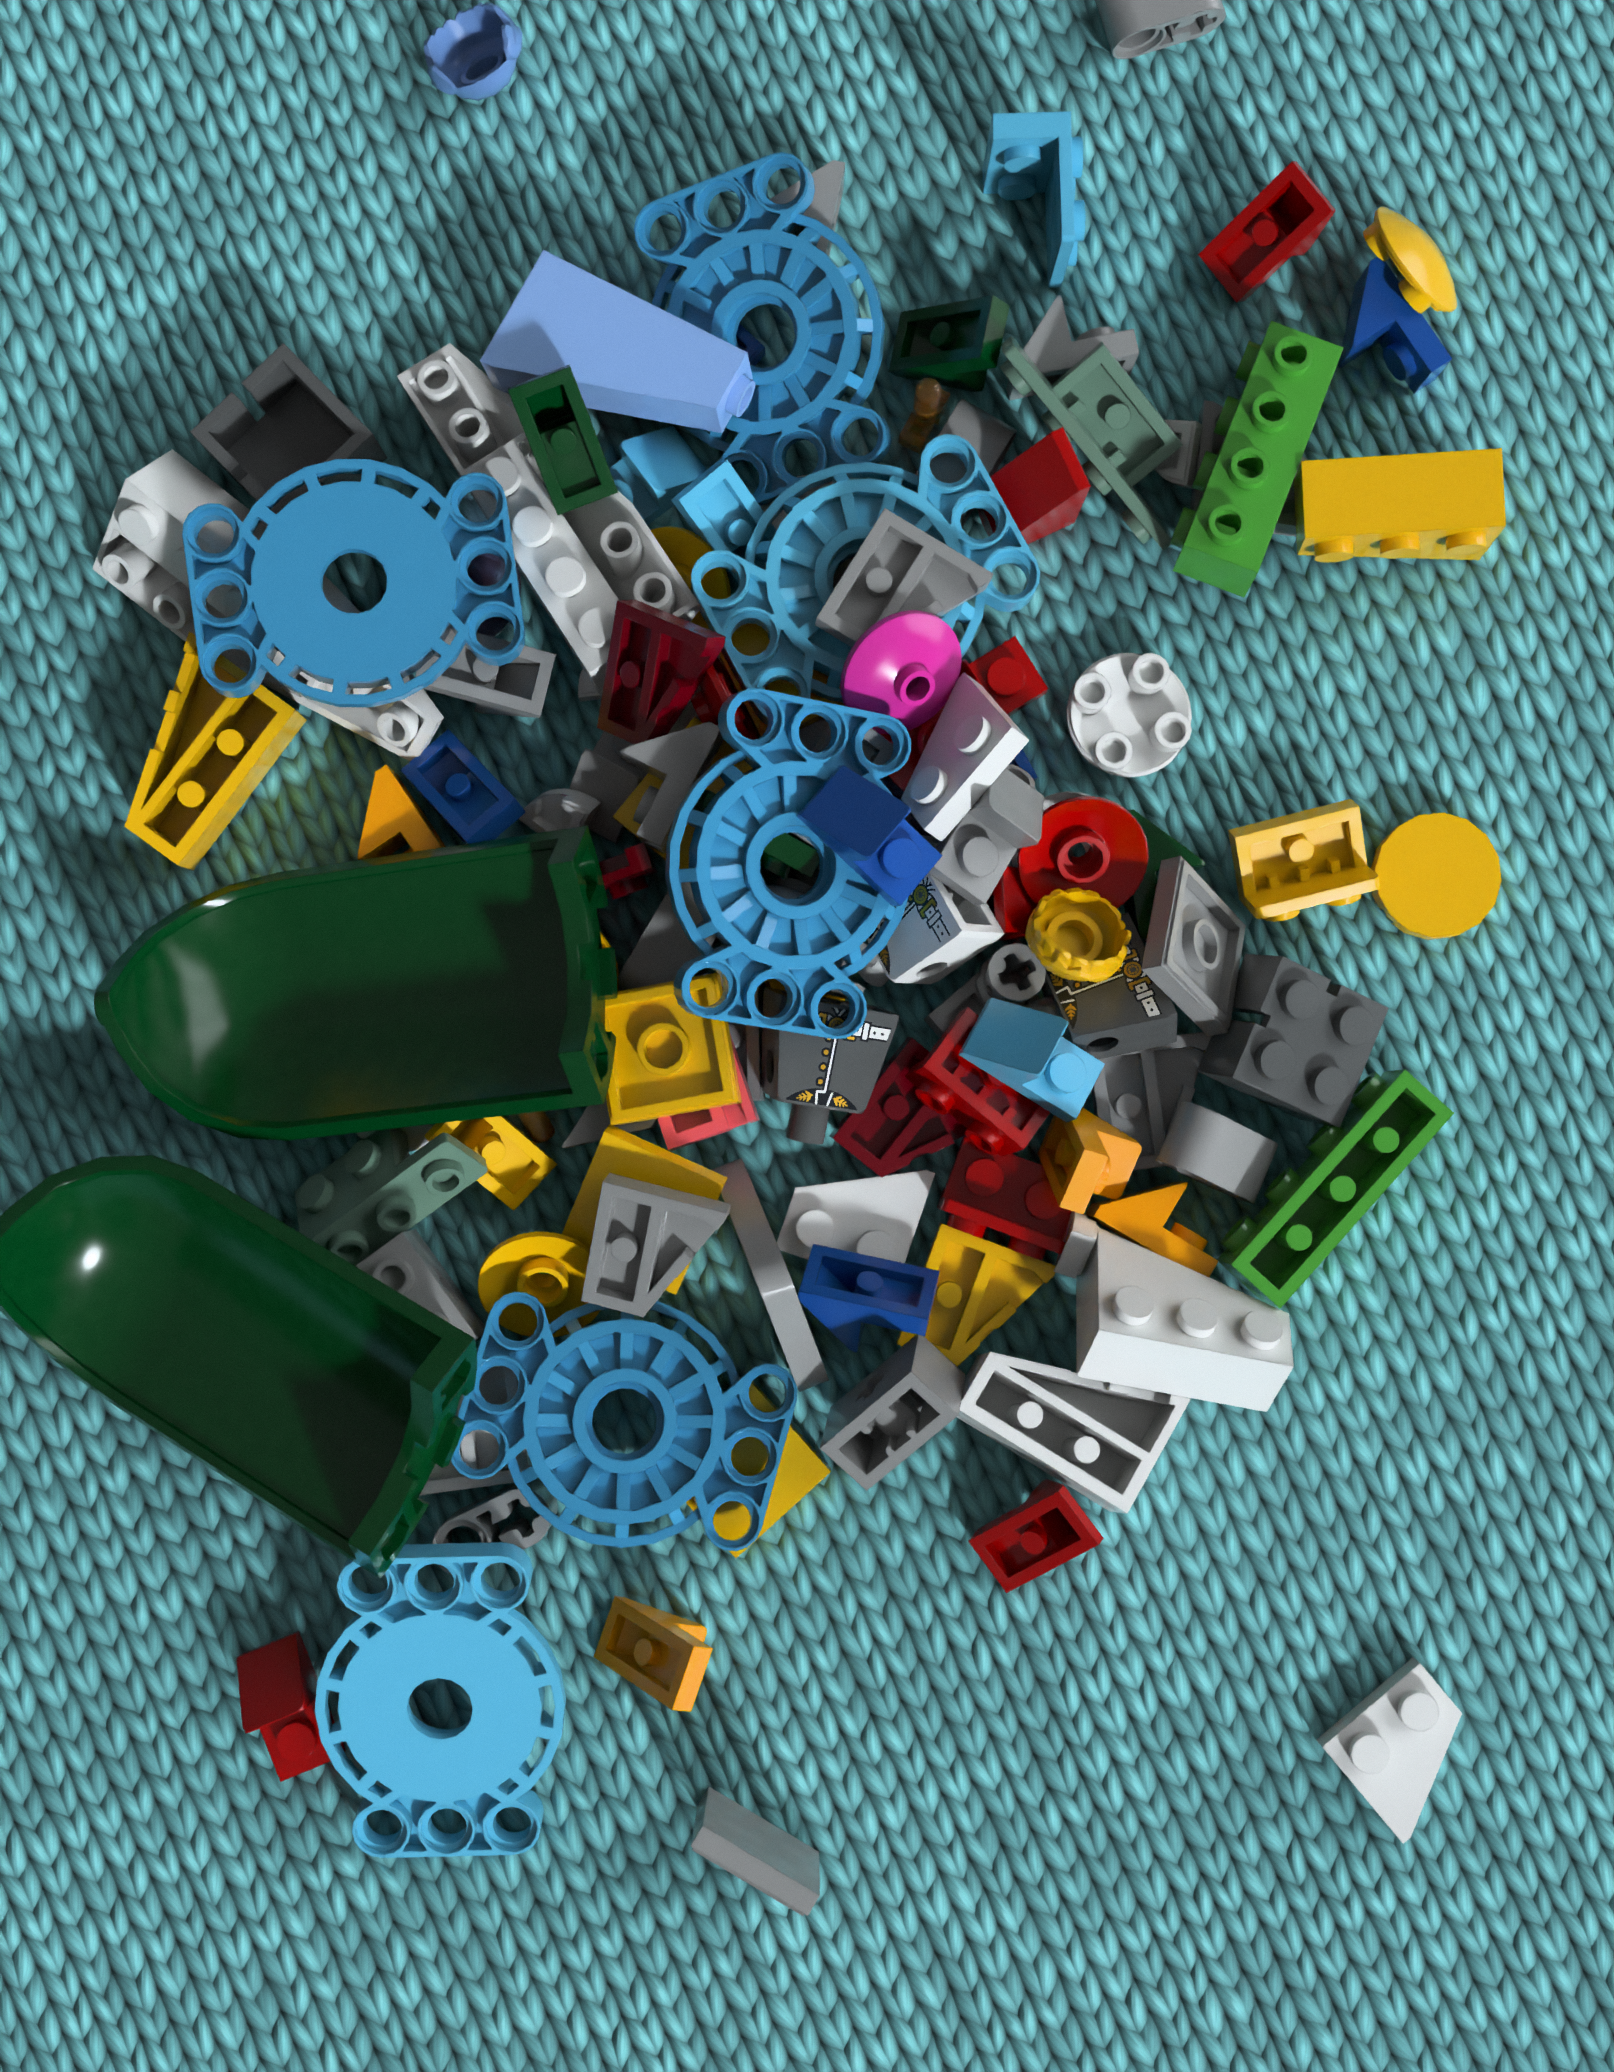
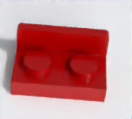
[906,1007,1051,1156]
[937,1137,1072,1261]

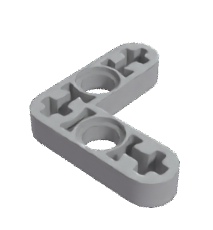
[712,1158,829,1392]

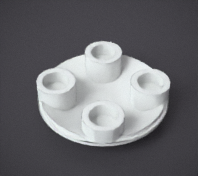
[1066,653,1192,777]

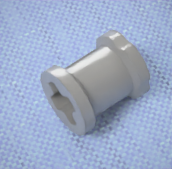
[975,943,1046,1006]

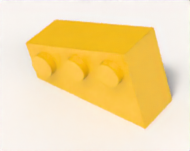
[1294,448,1506,563]
[124,631,307,870]

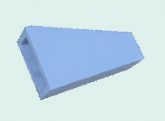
[480,250,755,433]

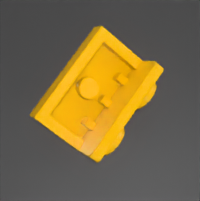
[1228,799,1380,922]

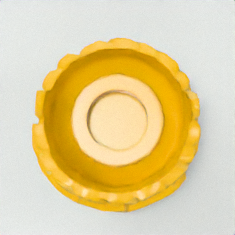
[1025,887,1132,983]

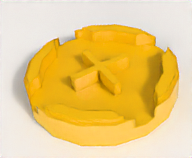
[1371,812,1502,940]

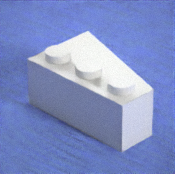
[1076,1227,1294,1412]
[957,1352,1191,1513]

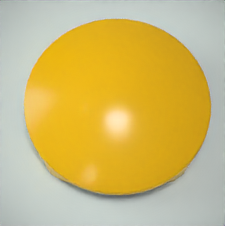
[1363,206,1457,314]

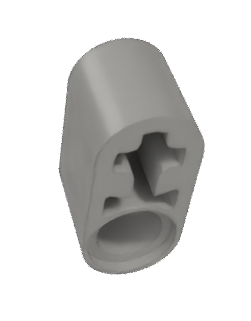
[1095,0,1226,59]
[1156,1101,1278,1204]
[433,1479,558,1575]

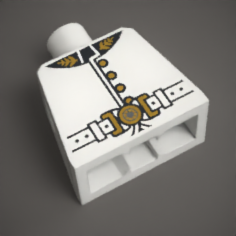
[858,835,1005,987]

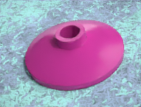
[840,610,962,734]

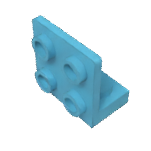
[982,111,1086,288]

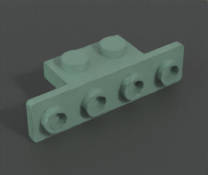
[1000,336,1183,550]
[295,1128,488,1266]

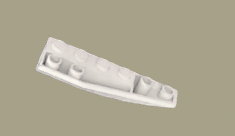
[397,343,700,697]
[92,449,444,761]

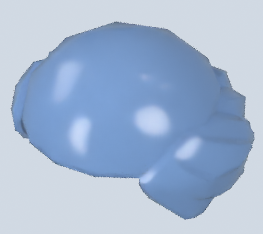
[424,2,522,101]

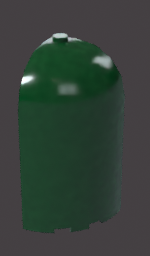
[94,826,617,1141]
[0,1155,477,1579]

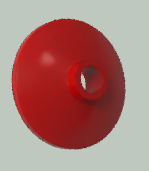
[690,657,759,740]
[1017,796,1148,908]

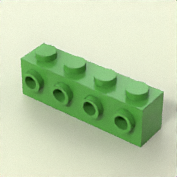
[1170,321,1344,598]
[1217,1069,1454,1308]

